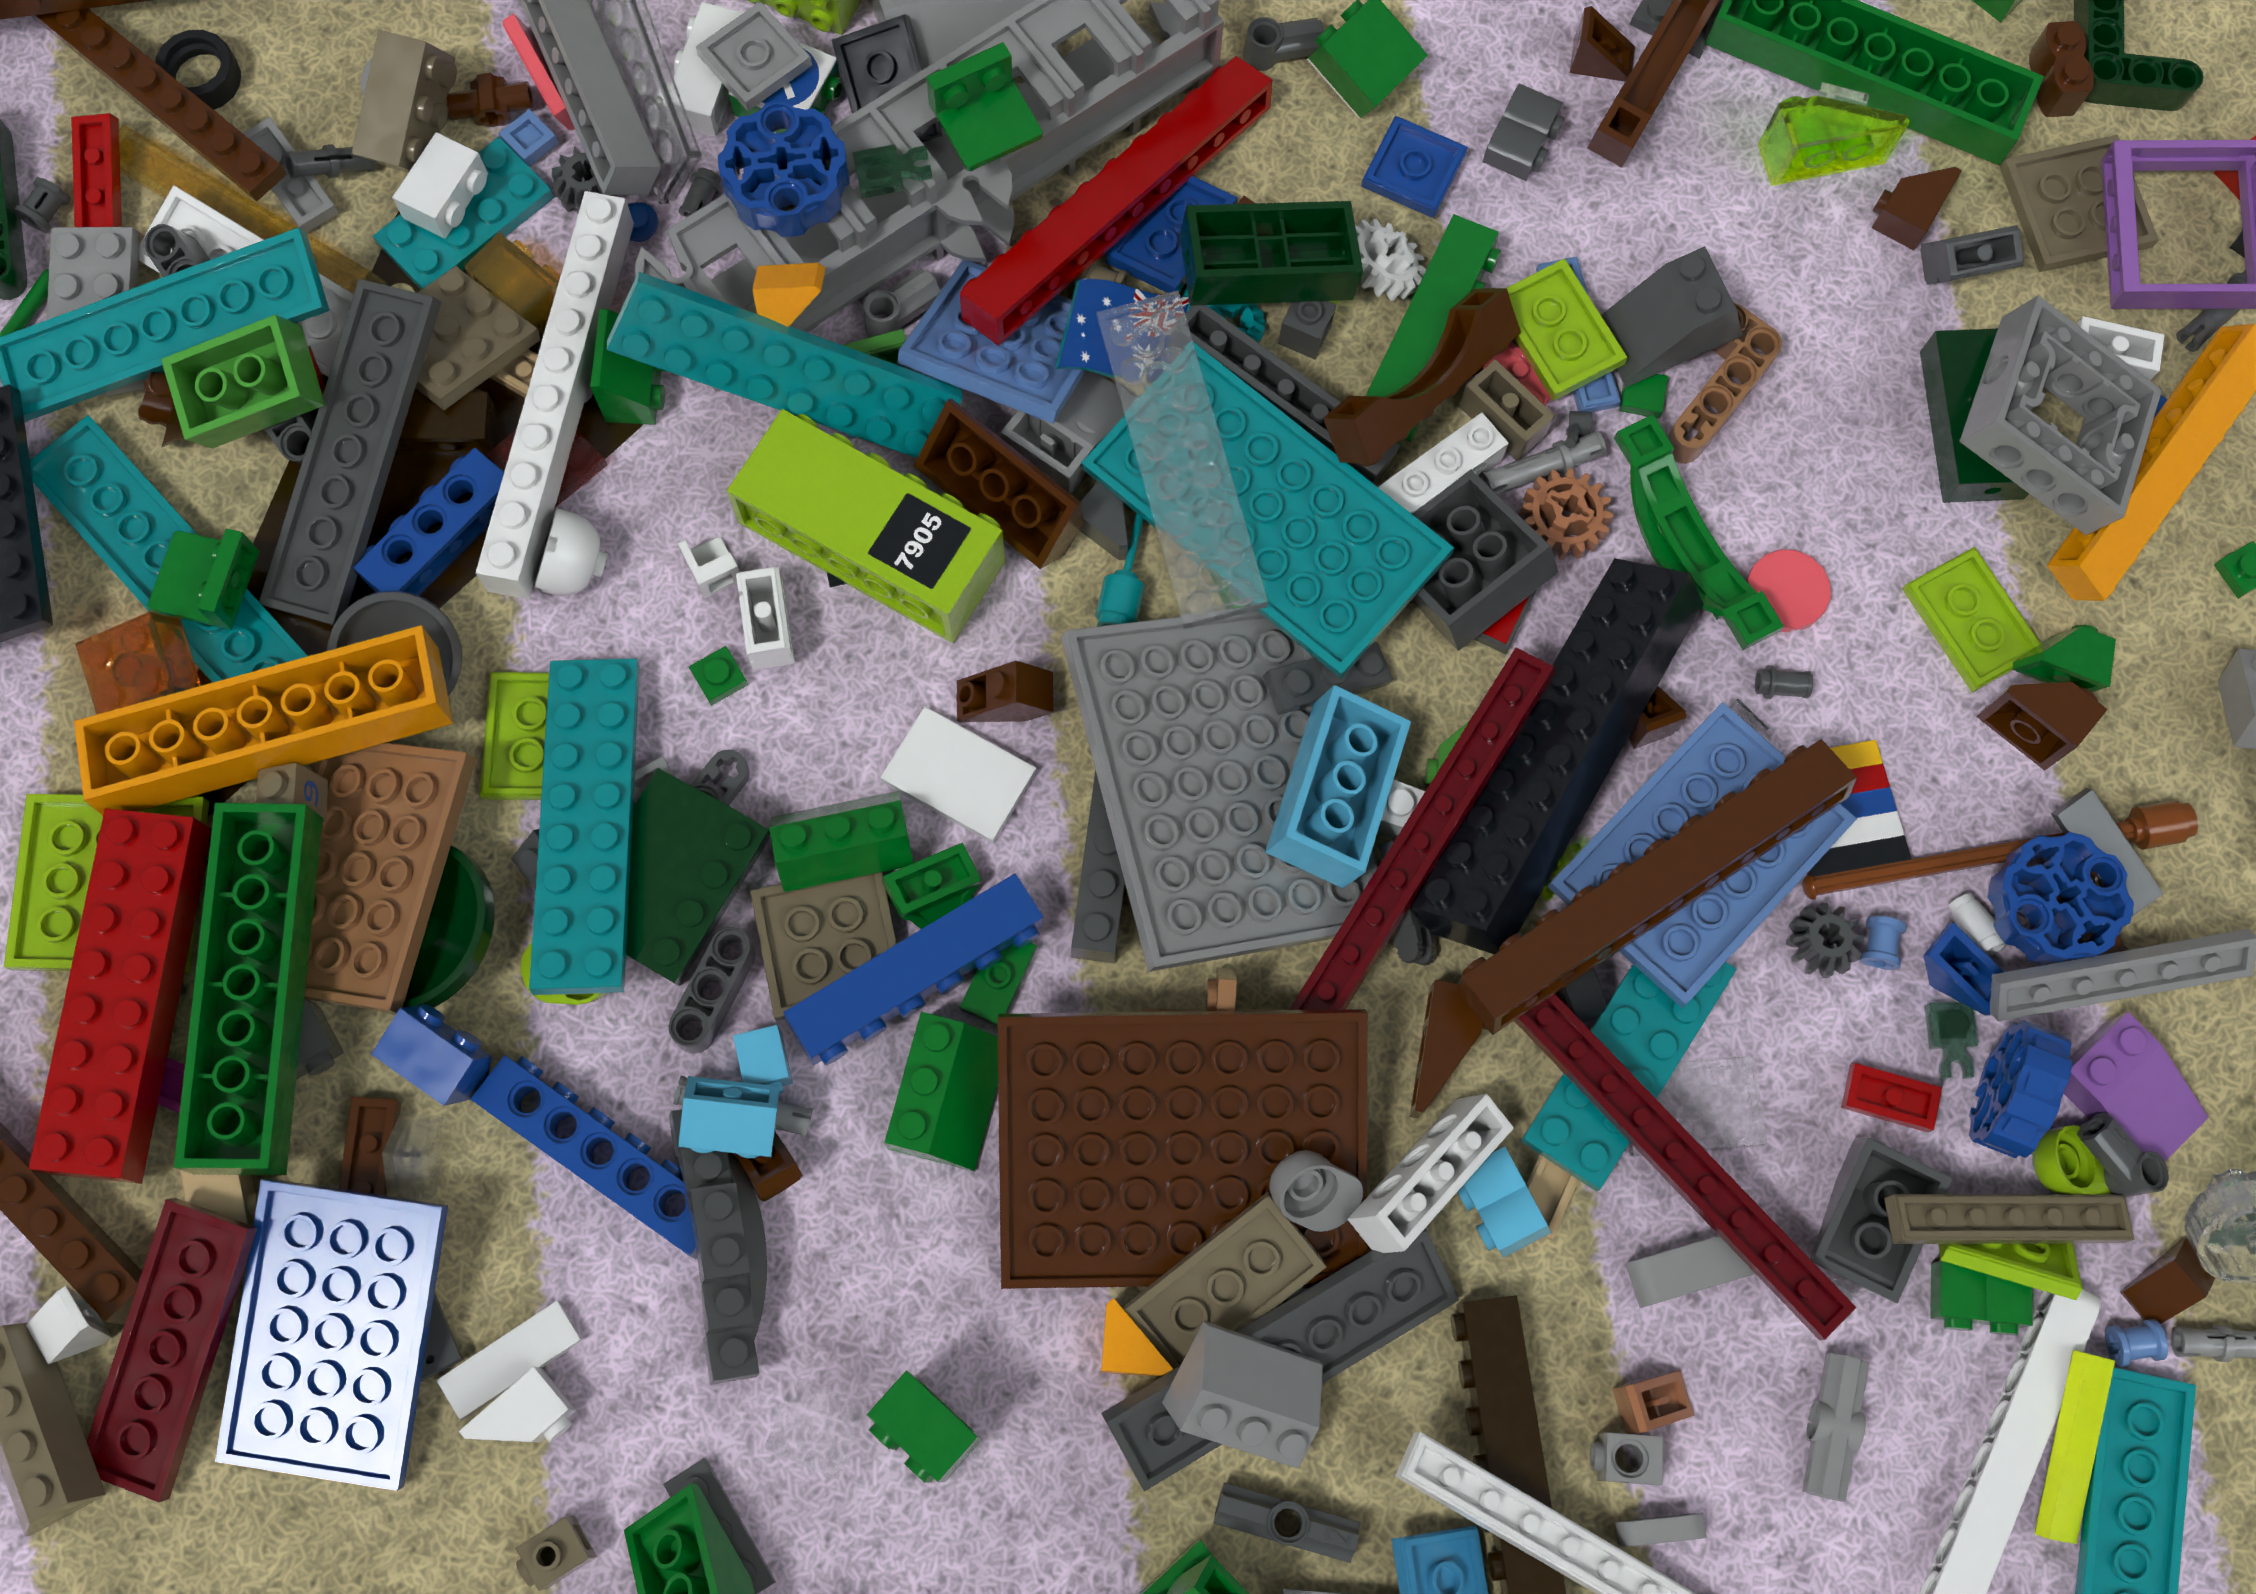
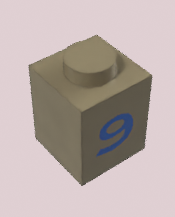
[256,763,329,822]

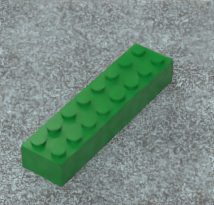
[1705,0,2044,166]
[173,803,323,1175]

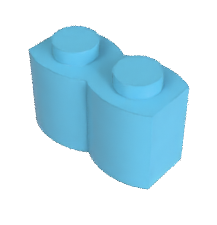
[1458,1146,1552,1258]

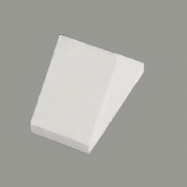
[26,1286,112,1364]

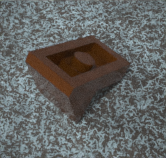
[734,1131,803,1201]

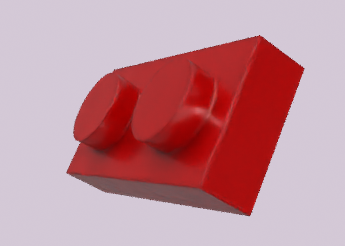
[1841,1063,1942,1133]

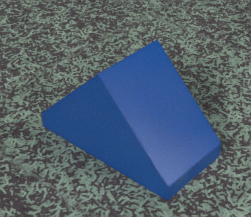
[1923,922,2004,1015]

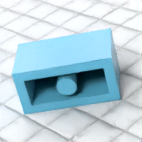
[678,1076,780,1158]

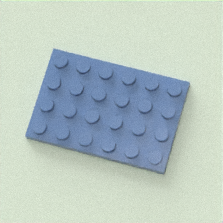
[1548,702,1857,1008]

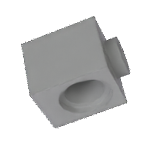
[1590,1432,1663,1485]

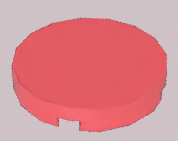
[1746,549,1831,632]

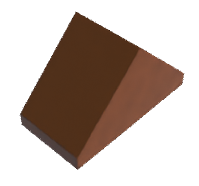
[1570,6,1635,82]
[1628,686,1686,749]
[2120,1236,2218,1324]

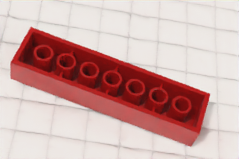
[28,808,212,1184]

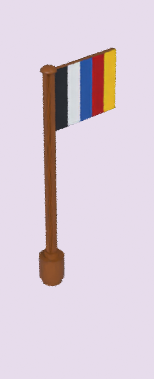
[1785,740,2198,900]

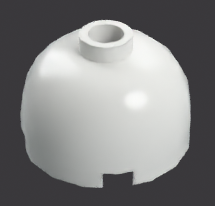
[534,508,608,596]

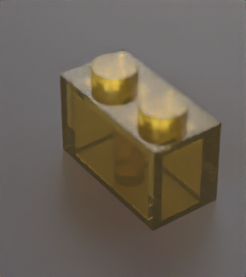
[464,232,560,329]

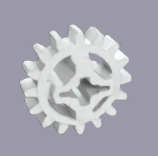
[1355,219,1427,301]

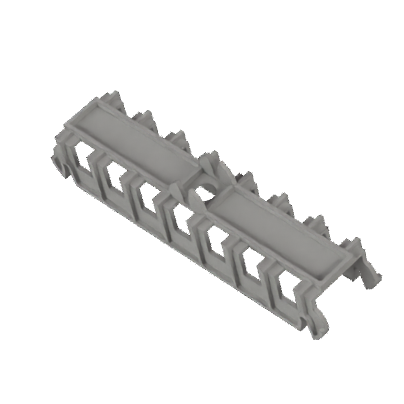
[635,0,1224,392]

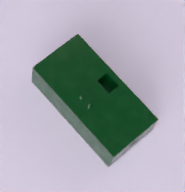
[1180,201,1363,306]
[1920,328,2031,503]

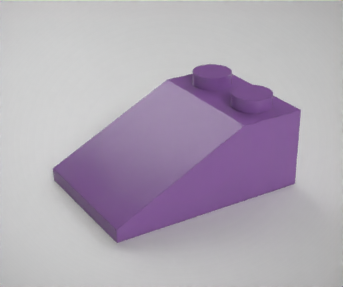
[2063,1012,2209,1161]

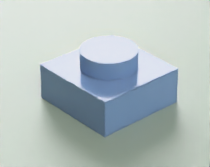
[498,109,559,167]

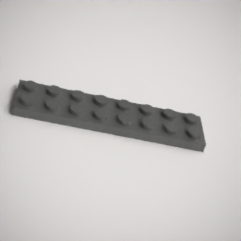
[259,279,441,625]
[1101,1228,1459,1492]

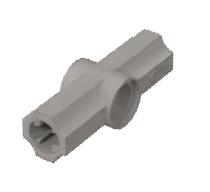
[1802,1353,1869,1502]

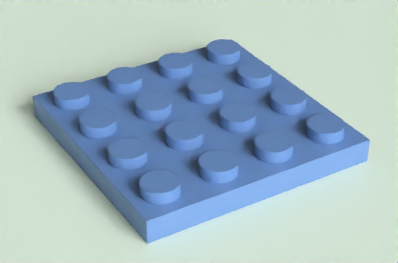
[897,260,1086,424]

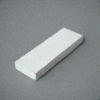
[436,1301,583,1420]

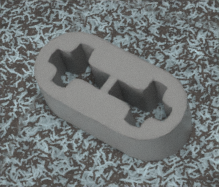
[1615,1513,1707,1547]

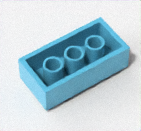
[1265,685,1411,888]

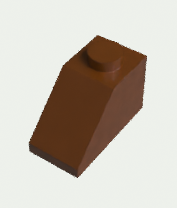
[1871,167,1962,251]

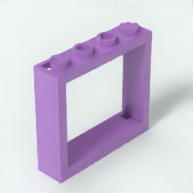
[2101,140,2256,309]

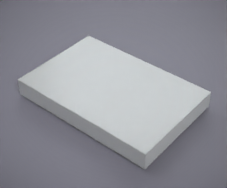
[880,706,1036,844]

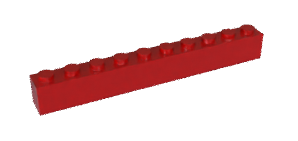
[959,56,1273,346]

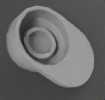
[1269,1150,1363,1232]

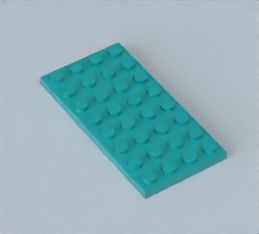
[1081,342,1454,679]

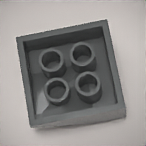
[1412,469,1558,651]

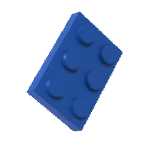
[1105,176,1238,297]

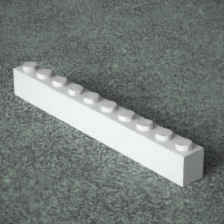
[476,191,634,599]

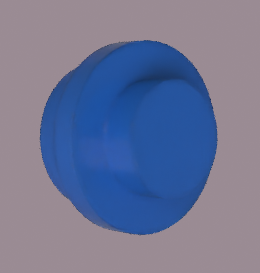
[628,202,659,242]

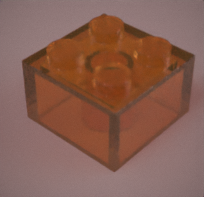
[75,611,201,714]

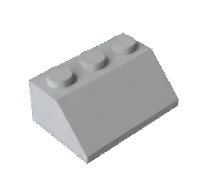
[1162,1321,1323,1468]

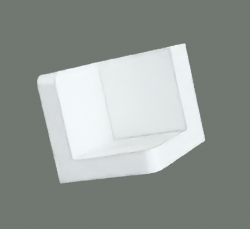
[677,538,740,599]

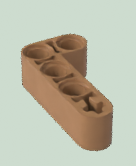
[1668,302,1782,464]

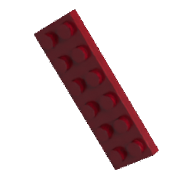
[87,1198,257,1503]

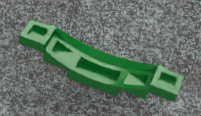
[1614,414,1784,650]

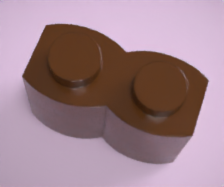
[2029,21,2094,117]

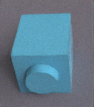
[733,1025,793,1094]

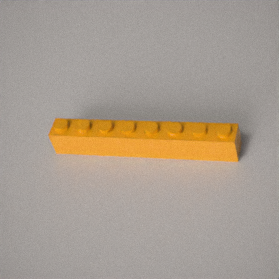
[2047,324,2256,601]

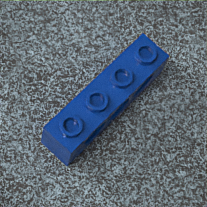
[353,447,504,595]

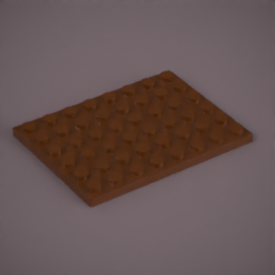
[997,1009,1368,1289]

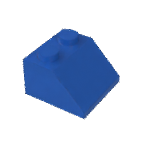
[371,1004,492,1106]

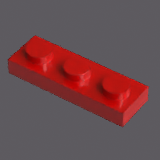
[71,113,122,227]

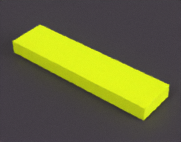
[2035,1350,2115,1544]

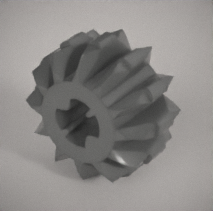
[551,146,619,214]
[1786,903,1865,978]

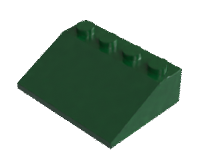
[626,768,771,986]

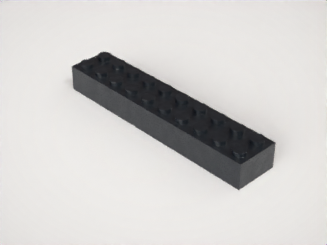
[1412,558,1703,955]

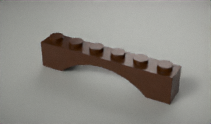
[1587,0,1719,168]
[1323,288,1521,466]

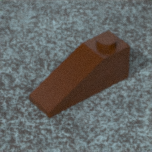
[1409,980,1488,1118]

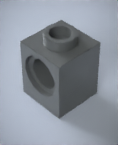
[1278,301,1336,360]

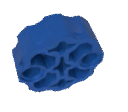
[718,102,850,237]
[1987,832,2134,966]
[1969,1020,2073,1158]

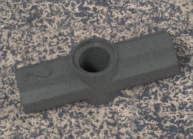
[1213,1482,1361,1563]

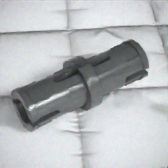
[285,144,376,178]

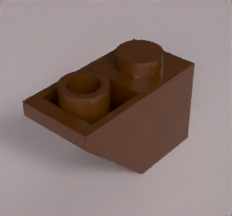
[956,660,1054,722]

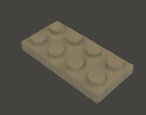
[1124,1192,1326,1369]

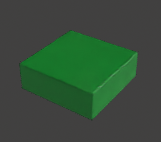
[1619,374,1668,419]

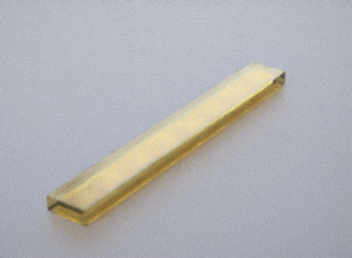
[119,124,388,294]

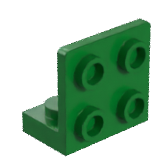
[926,42,1043,172]
[147,529,260,630]

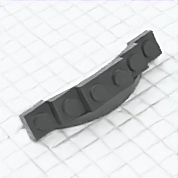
[669,1110,767,1385]

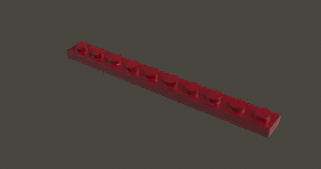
[1289,647,1555,1010]
[1514,994,1857,1341]

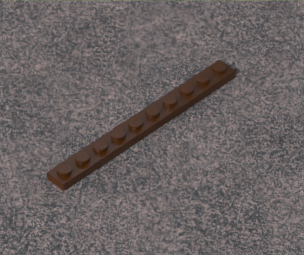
[32,8,287,201]

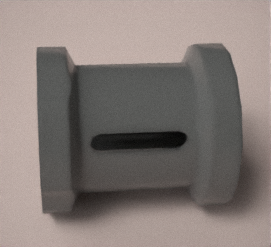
[13,177,70,233]

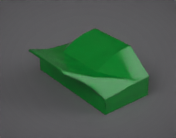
[882,842,982,929]

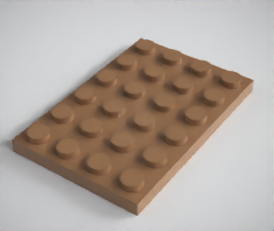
[304,743,477,1014]

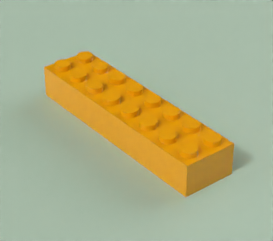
[74,625,453,816]

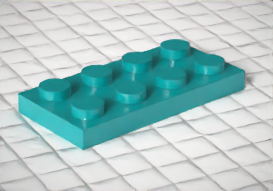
[373,137,555,290]

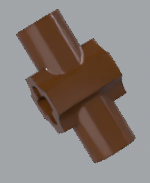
[447,73,534,127]

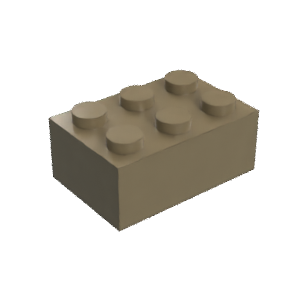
[351,29,457,173]

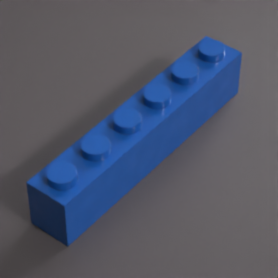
[783,873,1044,1066]

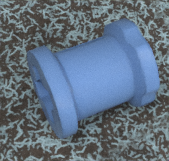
[1860,916,1907,970]
[2105,1319,2168,1367]

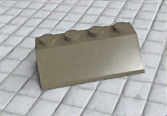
[0,1323,106,1537]

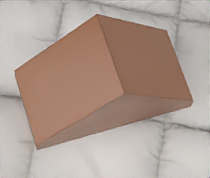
[1612,1370,1695,1434]

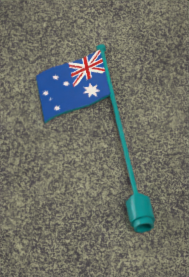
[1055,279,1191,627]

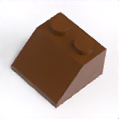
[1976,682,2108,771]

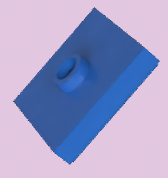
[1361,115,1468,219]

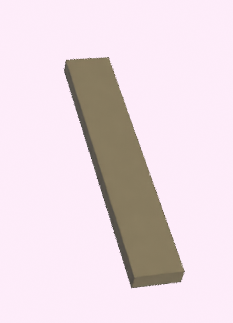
[1884,1194,2135,1244]

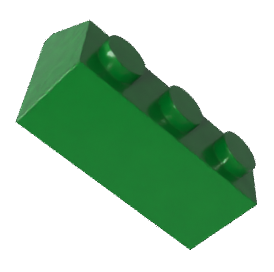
[769,791,914,892]
[884,1012,998,1172]

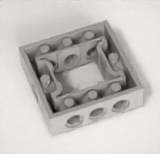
[1959,295,2162,535]

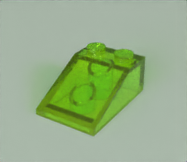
[1757,95,1910,186]

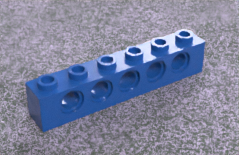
[470,1055,697,1260]

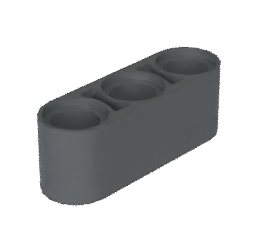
[668,927,756,1054]

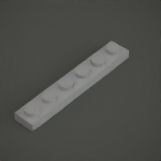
[1990,929,2256,1021]

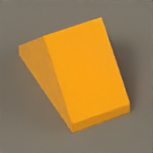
[752,263,826,327]
[1101,1298,1174,1377]

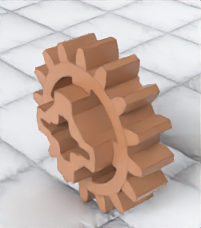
[1519,468,1613,560]

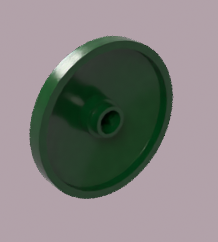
[380,845,495,1015]

